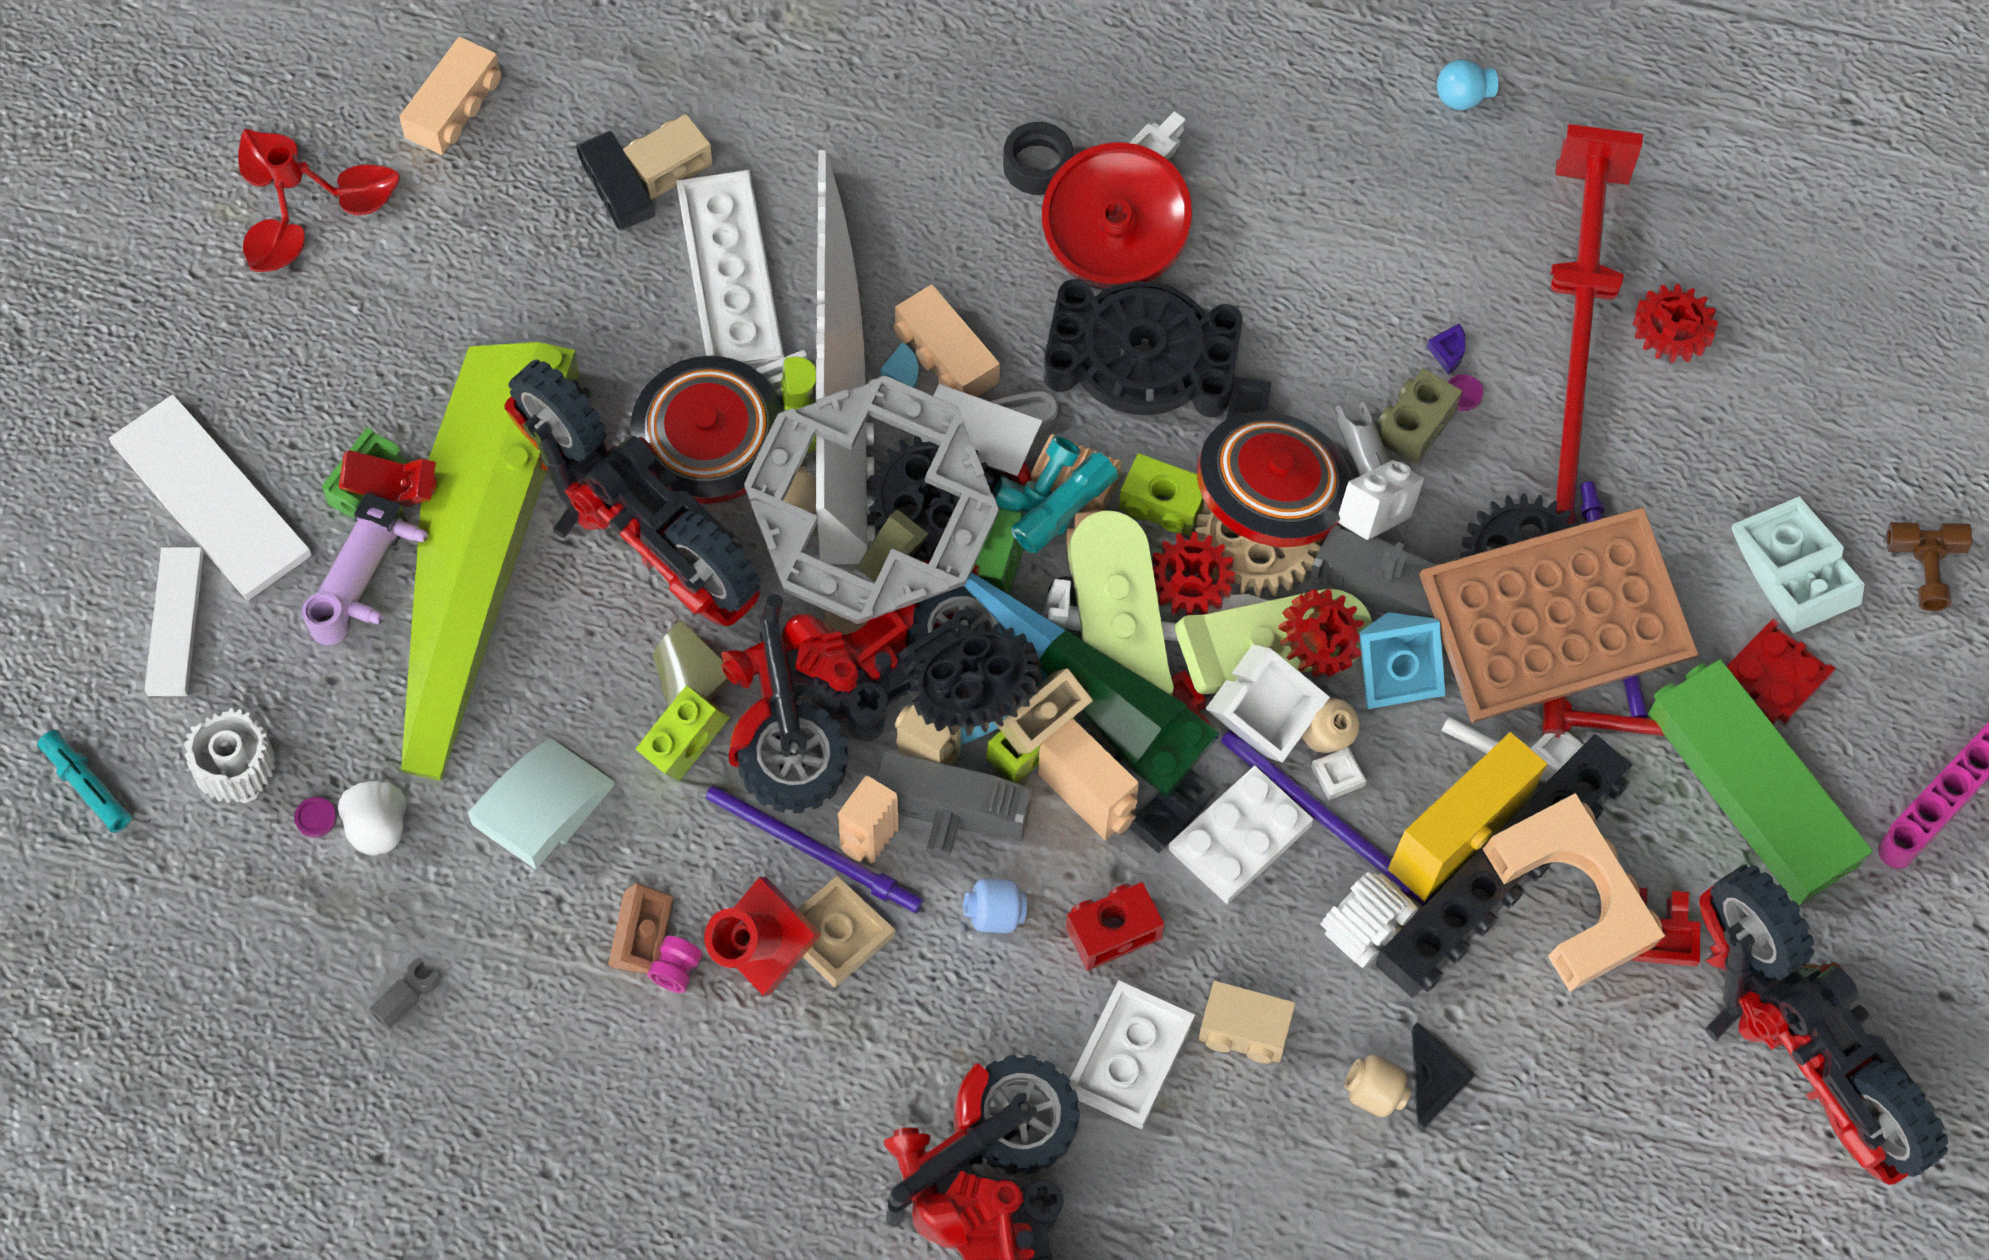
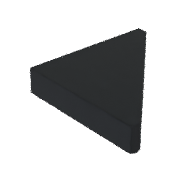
[1411,1022,1476,1132]

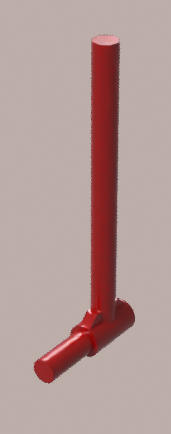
[1542,697,1665,738]

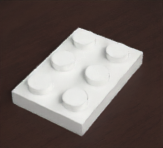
[1168,765,1314,905]
[1069,980,1195,1130]

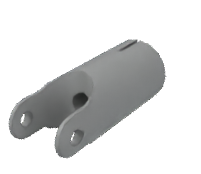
[1335,401,1390,476]

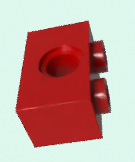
[1066,882,1164,971]

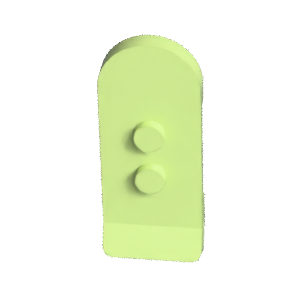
[1068,511,1174,696]
[1175,589,1372,694]

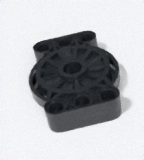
[1044,279,1243,417]

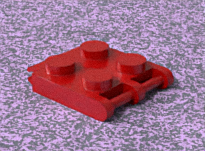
[1726,618,1837,725]

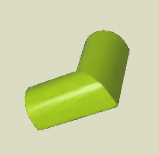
[781,356,816,453]

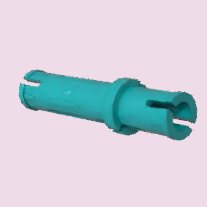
[37,729,132,833]

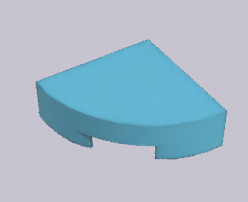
[880,342,919,389]

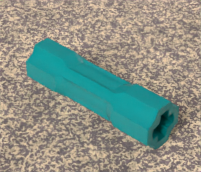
[1011,452,1119,554]

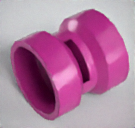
[647,936,703,993]

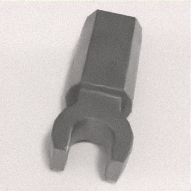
[369,958,440,1030]

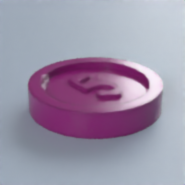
[1448,374,1483,411]
[294,797,337,838]

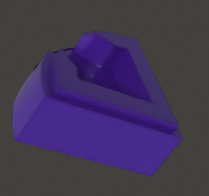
[1427,323,1465,375]

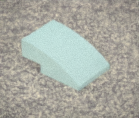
[1732,496,1865,633]
[468,738,615,870]

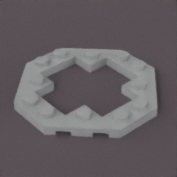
[744,376,999,624]

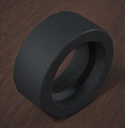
[1003,122,1074,195]

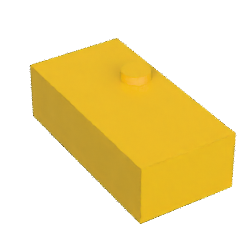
[1388,732,1548,902]

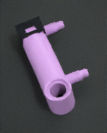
[302,493,428,645]

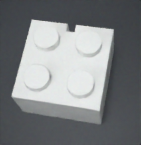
[1206,644,1330,762]

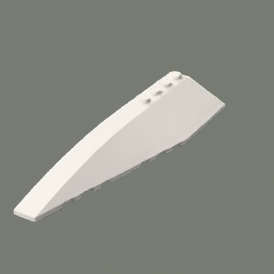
[816,150,875,564]

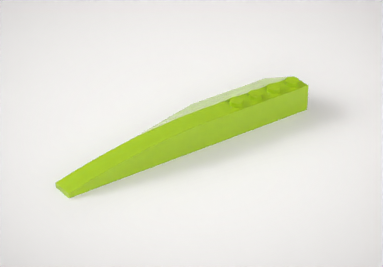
[401,342,580,781]

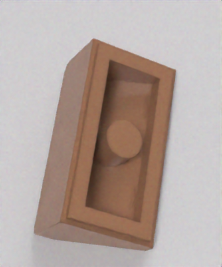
[608,883,674,973]

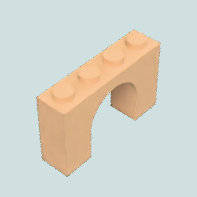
[1483,793,1665,992]

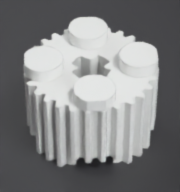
[184,708,275,803]
[1320,871,1419,968]

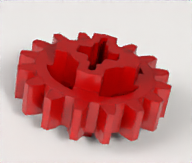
[1632,284,1718,363]
[1152,532,1235,615]
[1278,589,1364,677]

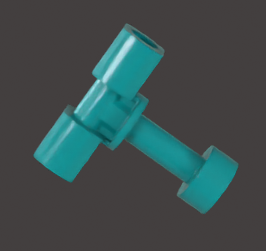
[993,436,1081,536]

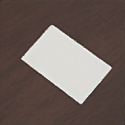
[913,384,1042,476]

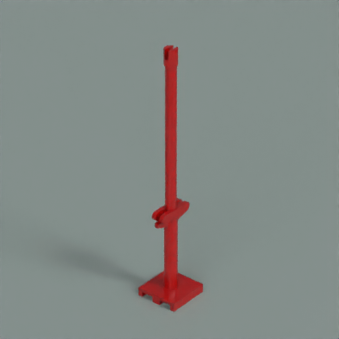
[1550,124,1643,525]

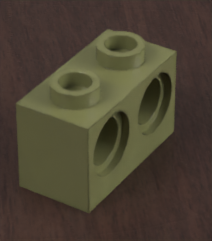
[1378,368,1462,465]

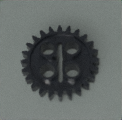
[867,435,996,561]
[1460,493,1581,559]
[908,624,1042,736]

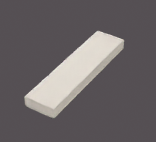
[144,547,204,696]

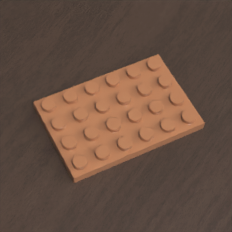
[1419,507,1698,723]

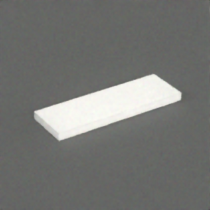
[676,170,784,369]
[109,394,312,601]

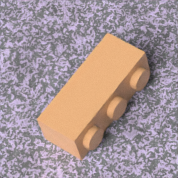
[399,36,501,155]
[893,284,1000,397]

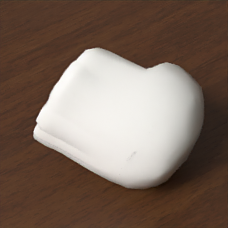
[338,781,406,856]

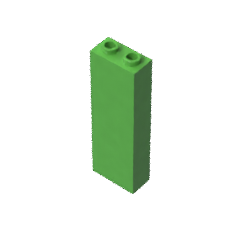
[1648,659,1873,906]

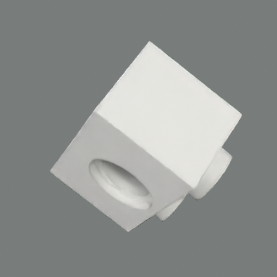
[1338,460,1424,540]

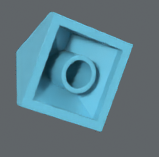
[1359,612,1446,709]

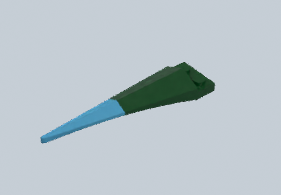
[964,572,1219,797]

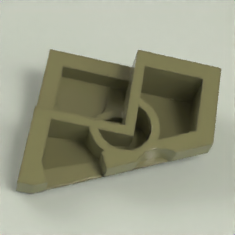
[652,620,731,707]

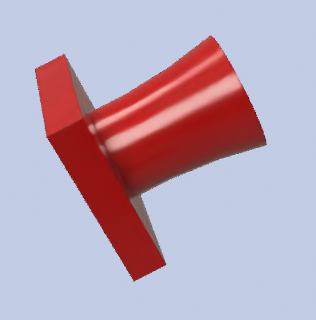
[704,877,822,996]

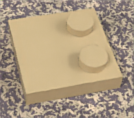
[797,876,895,987]

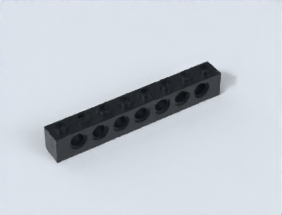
[1375,734,1633,998]

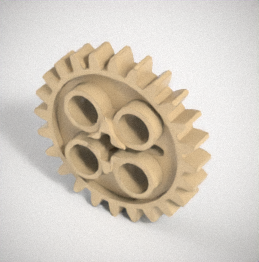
[1195,502,1322,597]

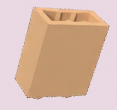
[1038,718,1139,840]

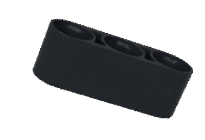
[576,130,655,231]

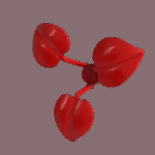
[238,129,400,272]

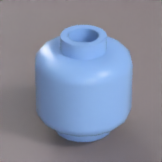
[963,878,1027,934]

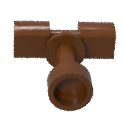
[1886,522,1972,611]

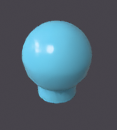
[1436,59,1498,110]

